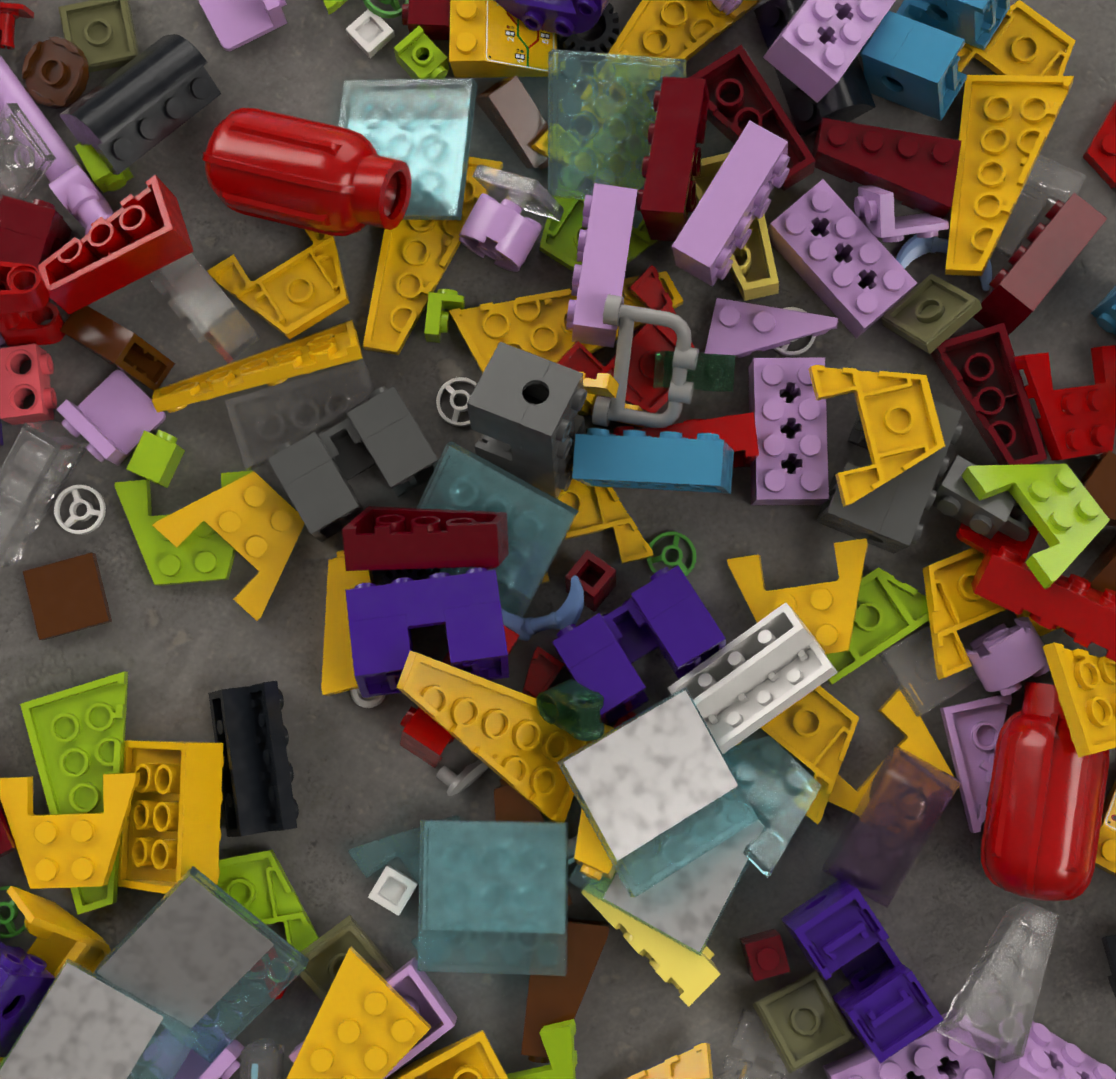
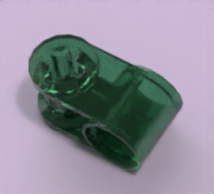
[536,679,605,741]

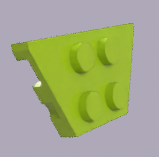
[826,567,929,685]

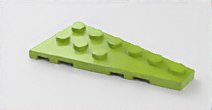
[20,671,128,915]

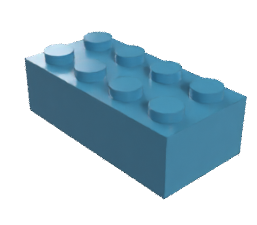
[572,428,734,494]

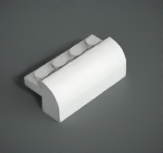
[668,602,838,755]

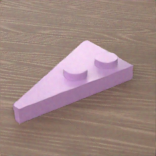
[703,298,838,367]
[940,694,1012,833]

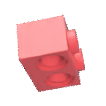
[0,344,57,425]

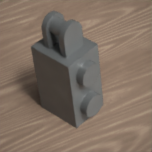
[932,455,1034,541]

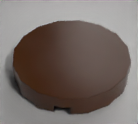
[22,36,89,109]

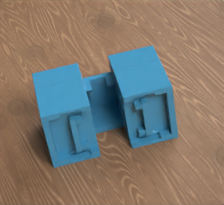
[860,0,1010,121]

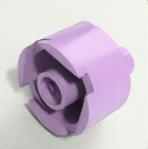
[459,193,543,272]
[965,617,1050,696]

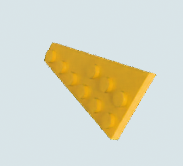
[573,0,762,128]
[945,75,1074,276]
[363,156,503,355]
[449,271,683,373]
[151,320,363,413]
[1042,642,1116,758]
[396,651,596,823]
[286,946,431,1079]

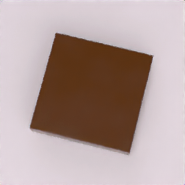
[23,552,112,641]

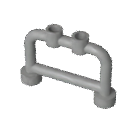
[592,294,699,428]

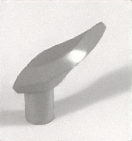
[436,759,489,796]

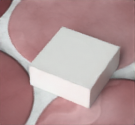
[345,9,395,59]
[368,864,419,916]

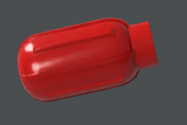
[202,108,412,236]
[981,682,1110,901]

